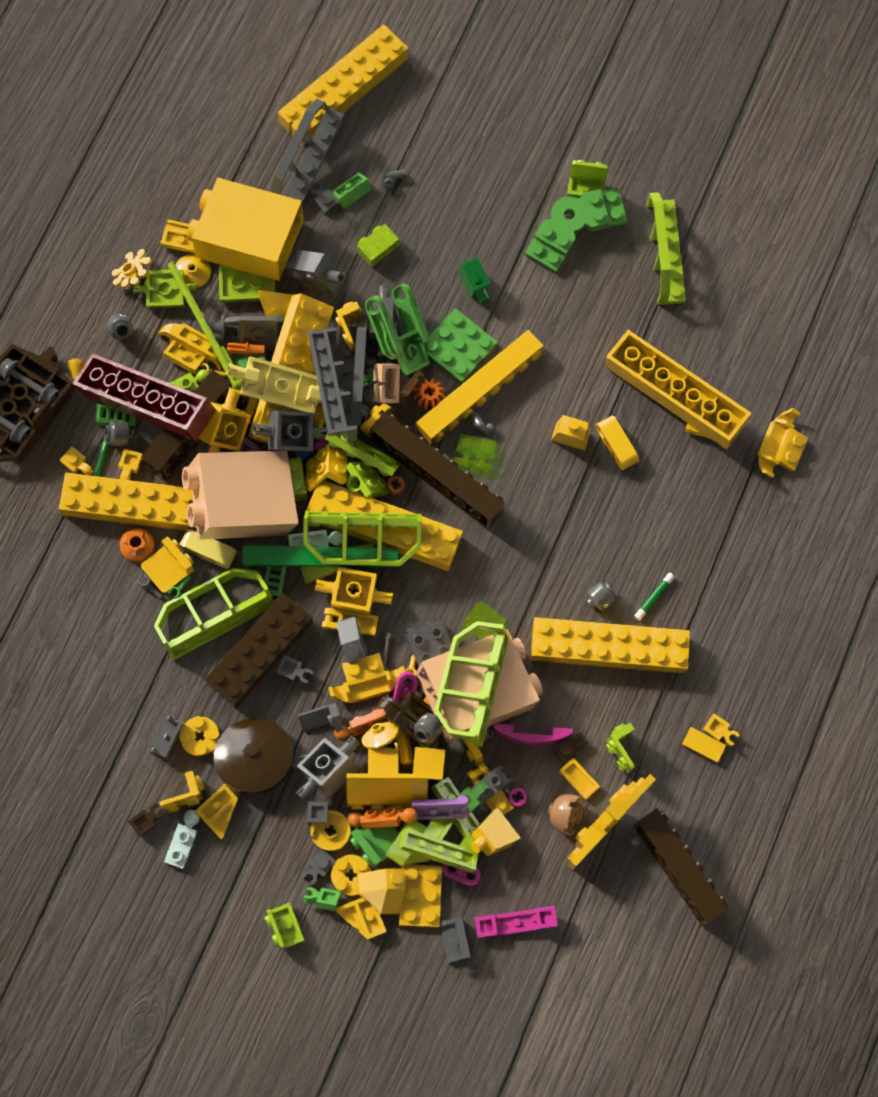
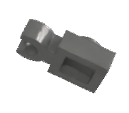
[310,181,339,215]
[276,655,313,685]
[302,849,336,886]

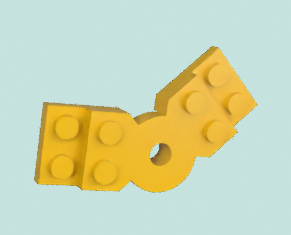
[567,774,656,870]

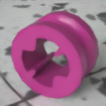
[509,788,527,807]

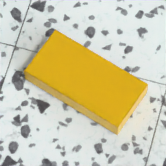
[682,727,726,763]
[559,758,600,801]

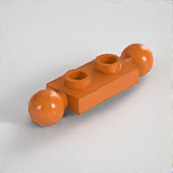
[334,708,389,741]
[348,807,418,828]

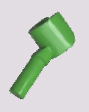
[168,576,191,598]

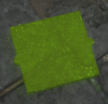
[461,600,507,639]

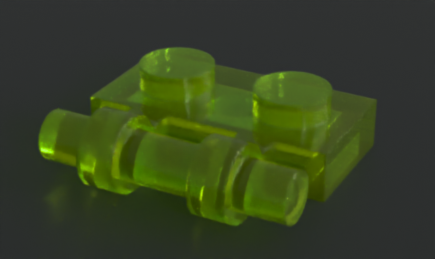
[454,434,497,472]

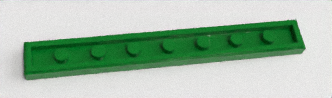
[243,545,398,568]

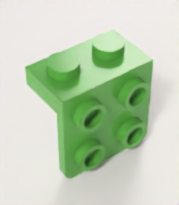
[350,826,399,867]

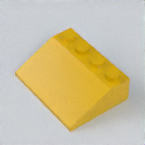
[347,774,428,810]

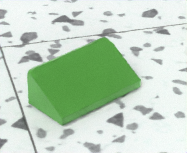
[331,172,372,209]

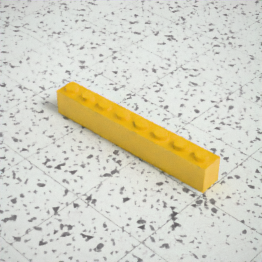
[416,330,543,444]

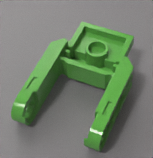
[365,284,430,376]

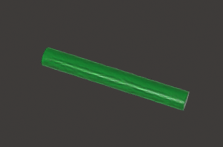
[92,441,110,477]

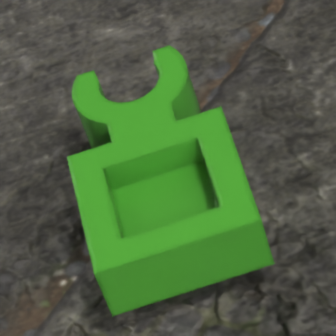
[303,888,341,911]

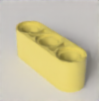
[179,529,237,569]

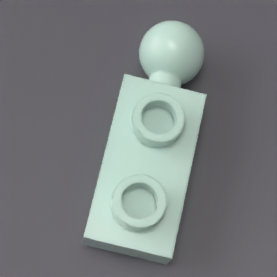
[288,530,343,547]
[164,810,200,869]

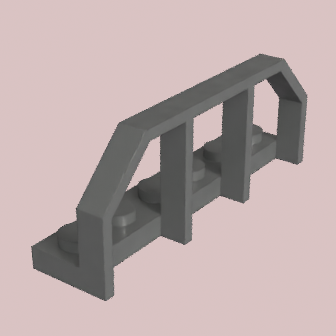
[271,98,345,205]
[338,319,368,435]
[308,327,357,442]

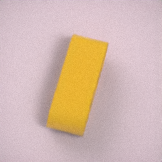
[596,415,639,470]

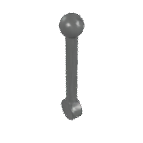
[382,632,393,671]

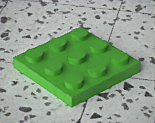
[424,308,498,384]

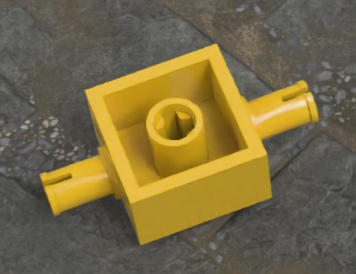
[198,388,251,453]
[315,567,393,615]

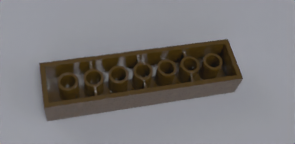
[370,412,505,531]

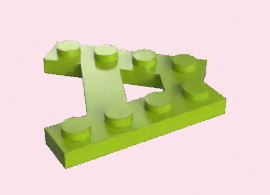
[400,777,479,873]

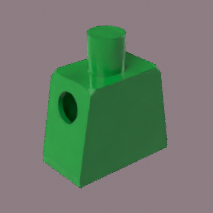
[457,256,490,303]

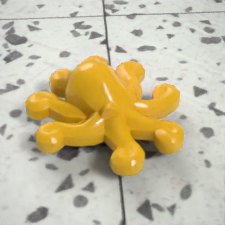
[112,249,152,288]

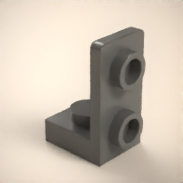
[298,703,343,733]
[471,765,514,806]

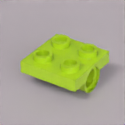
[346,462,389,498]

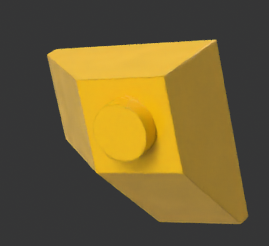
[357,869,406,914]

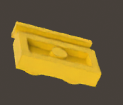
[161,219,195,254]

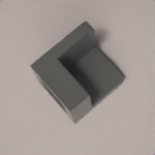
[307,802,328,825]

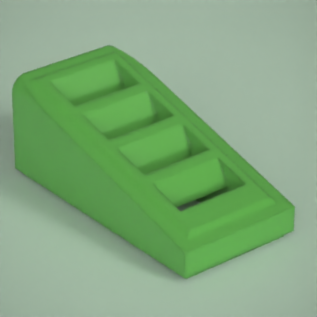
[96,404,136,427]
[262,566,287,597]

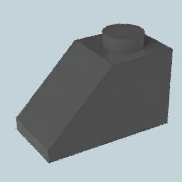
[337,616,368,663]

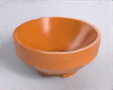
[120,528,155,563]

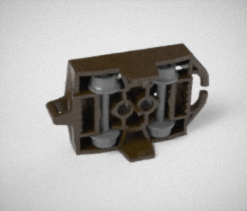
[0,344,76,464]

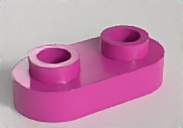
[393,671,418,704]
[442,863,481,886]

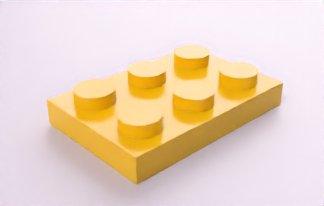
[399,865,442,928]

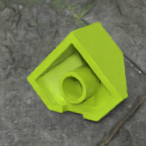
[385,821,430,866]

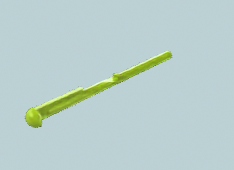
[167,261,243,391]

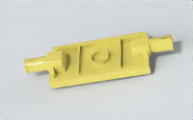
[226,356,321,414]

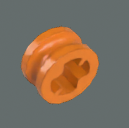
[388,476,405,495]

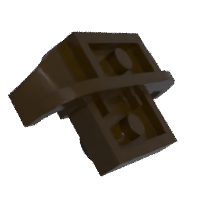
[378,692,445,749]

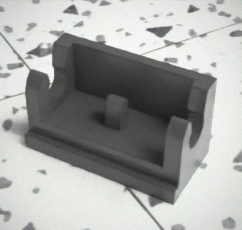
[150,715,184,760]
[440,917,470,963]

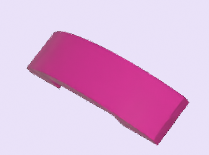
[493,724,573,745]
[475,906,558,938]

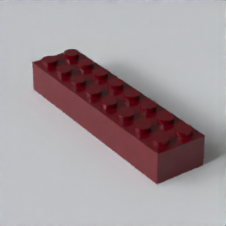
[73,353,216,441]

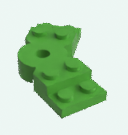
[525,187,627,273]

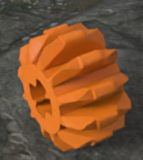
[414,378,445,410]

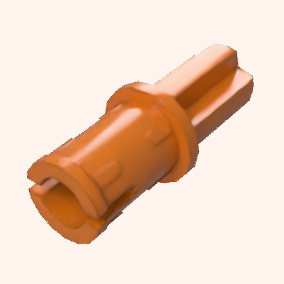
[227,342,265,357]

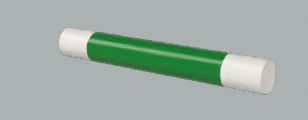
[634,573,675,621]

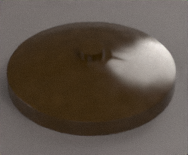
[214,718,294,795]

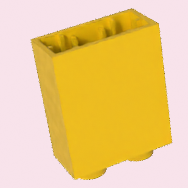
[187,178,303,281]

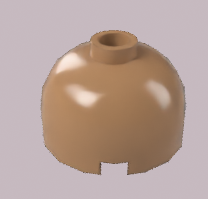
[548,794,583,835]

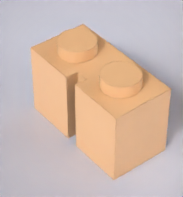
[373,363,400,403]

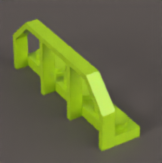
[647,192,686,305]
[304,511,421,566]
[154,568,274,661]
[434,621,510,747]

